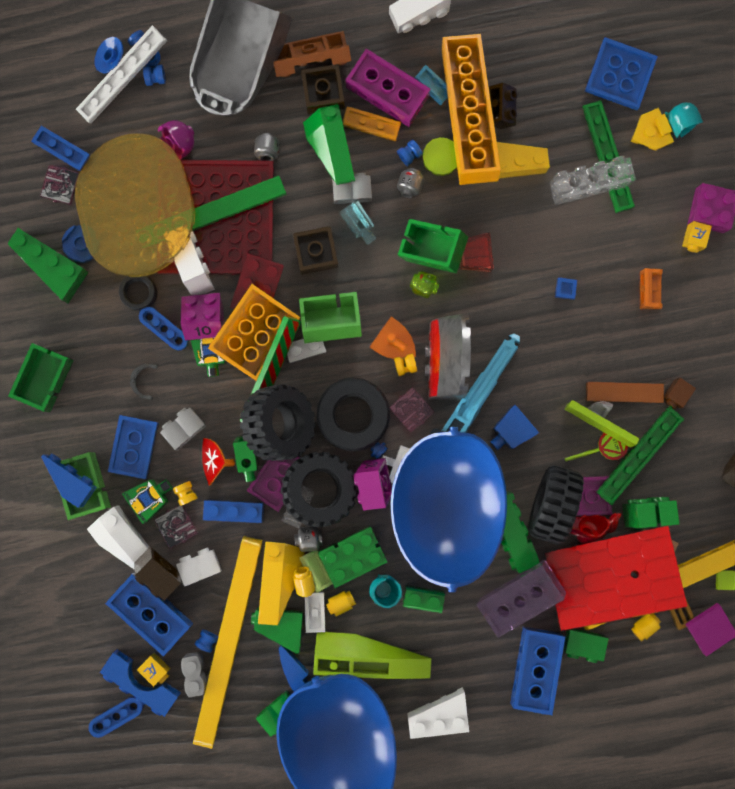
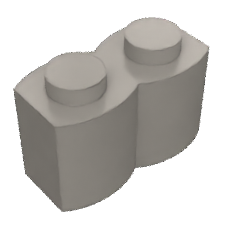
[332,173,372,204]
[160,408,206,451]
[181,651,207,697]

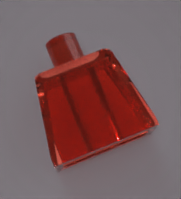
[460,232,494,272]

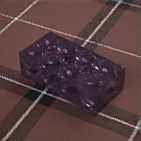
[476,560,567,638]

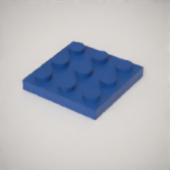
[584,37,658,110]

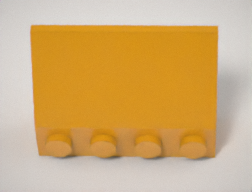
[208,284,300,381]

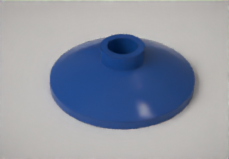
[95,37,123,74]

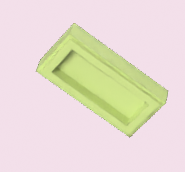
[300,551,333,593]

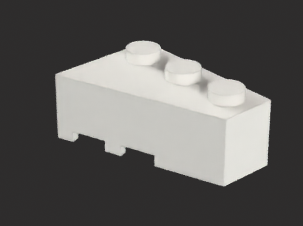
[389,0,451,34]
[165,226,215,296]
[407,687,469,739]

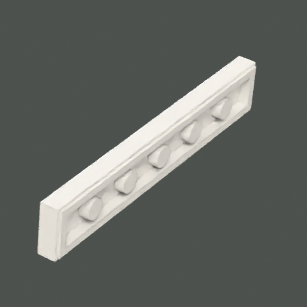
[76,25,168,123]

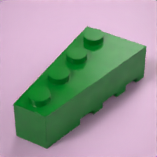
[8,228,88,303]
[501,491,540,573]

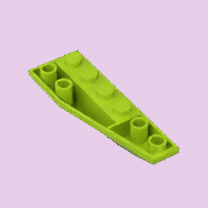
[313,632,431,679]

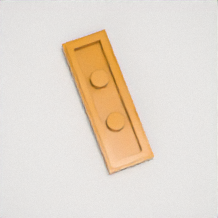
[343,106,401,142]

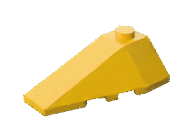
[258,542,305,626]

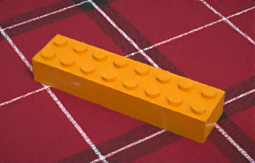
[441,34,501,185]

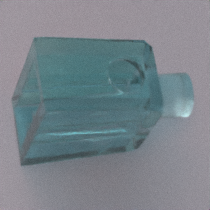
[339,200,377,245]

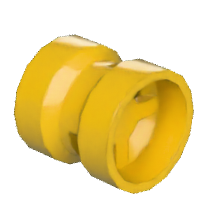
[394,353,417,376]
[173,481,198,506]

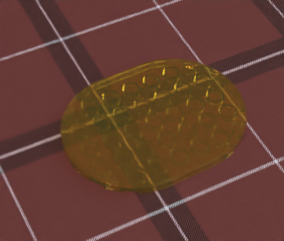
[75,133,195,277]

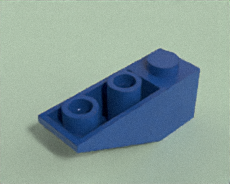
[41,453,97,508]

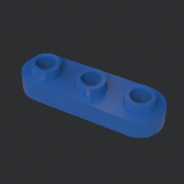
[139,307,189,351]
[88,696,144,738]

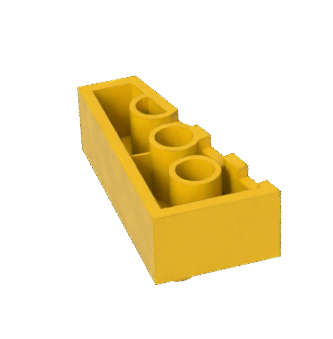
[497,142,550,179]

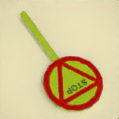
[565,433,628,462]

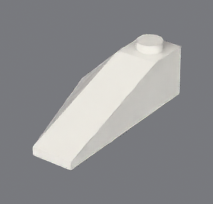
[87,506,149,569]

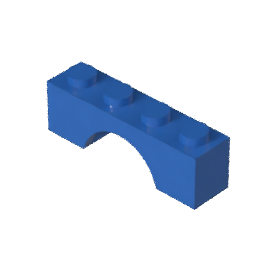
[100,649,181,717]

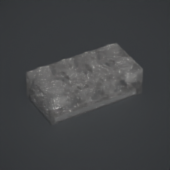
[549,156,636,205]

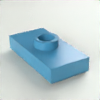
[414,65,448,106]

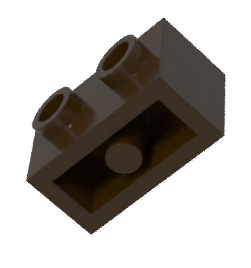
[488,82,517,129]

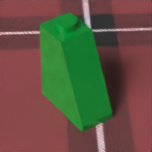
[251,608,303,653]

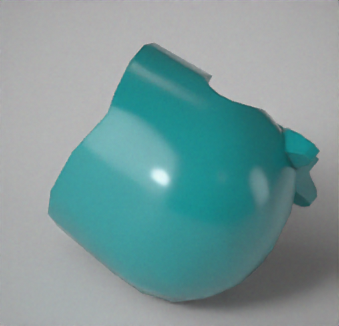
[665,102,703,138]
[369,574,402,608]

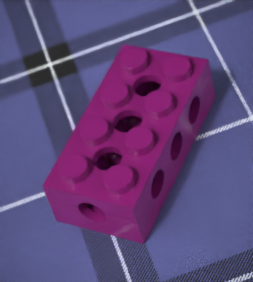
[346,49,431,127]

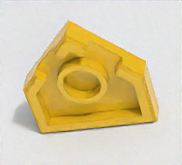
[631,108,674,151]

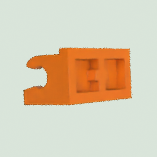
[640,268,663,309]

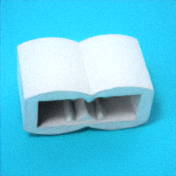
[176,547,222,586]

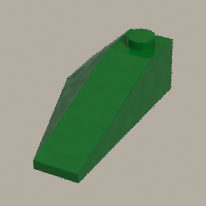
[303,104,355,185]

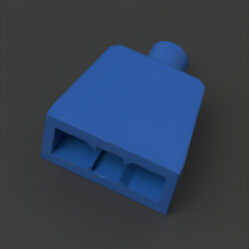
[490,405,539,450]

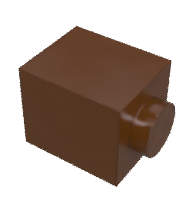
[664,378,696,409]

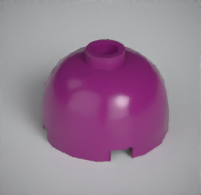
[158,120,195,160]

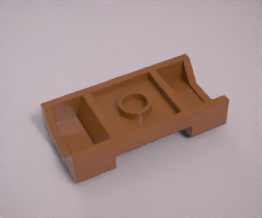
[273,31,351,77]

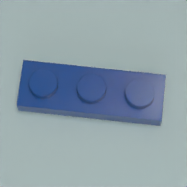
[31,126,91,172]

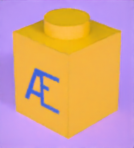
[682,221,712,253]
[137,652,171,687]

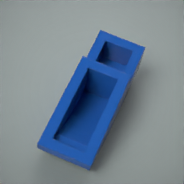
[279,645,309,692]

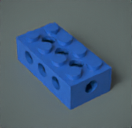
[105,572,193,657]
[510,626,565,715]

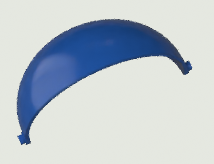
[391,427,507,592]
[277,674,397,789]

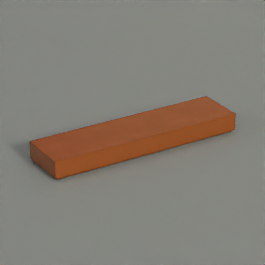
[586,382,664,403]

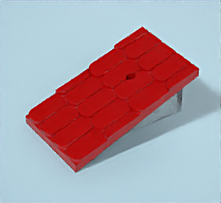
[545,526,688,631]

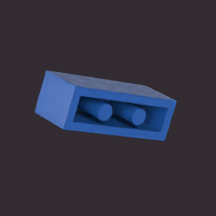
[203,500,265,523]

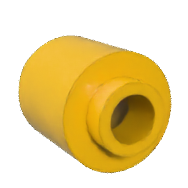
[293,566,315,597]
[326,590,356,617]
[631,613,661,641]

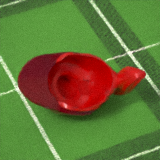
[570,513,621,544]

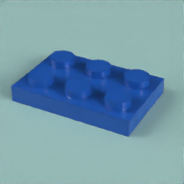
[108,415,159,479]

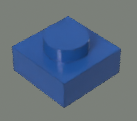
[555,278,577,300]

